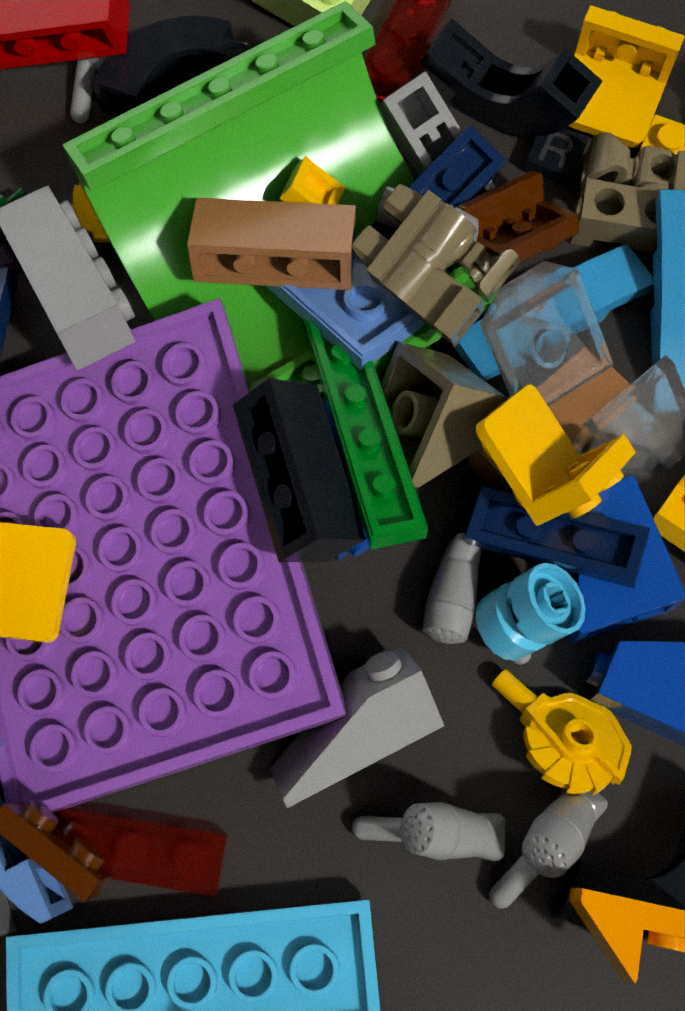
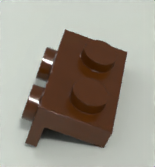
[458,171,579,266]

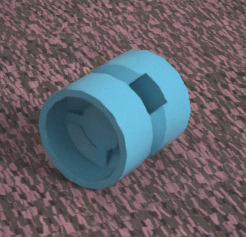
[476,563,586,661]

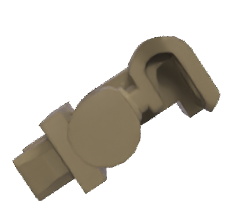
[570,132,685,252]
[352,184,520,347]

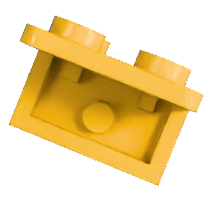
[569,5,685,148]
[476,384,636,526]
[0,522,76,643]

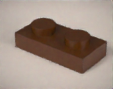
[0,800,114,902]

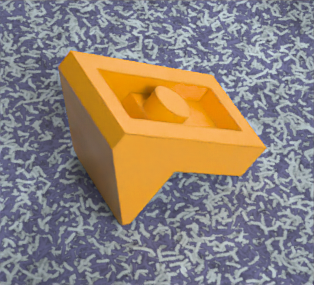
[569,888,685,984]

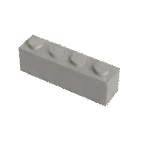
[0,185,136,371]

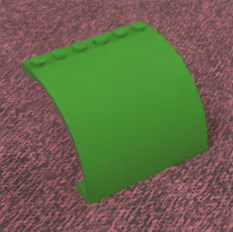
[62,1,505,401]

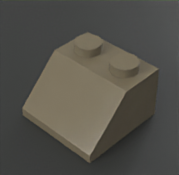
[381,341,506,488]

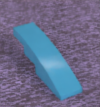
[650,189,685,409]
[453,244,654,381]

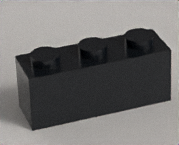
[233,378,366,562]

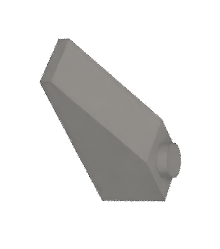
[379,71,496,198]
[270,646,445,808]

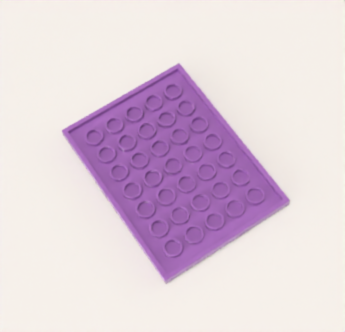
[0,298,347,813]

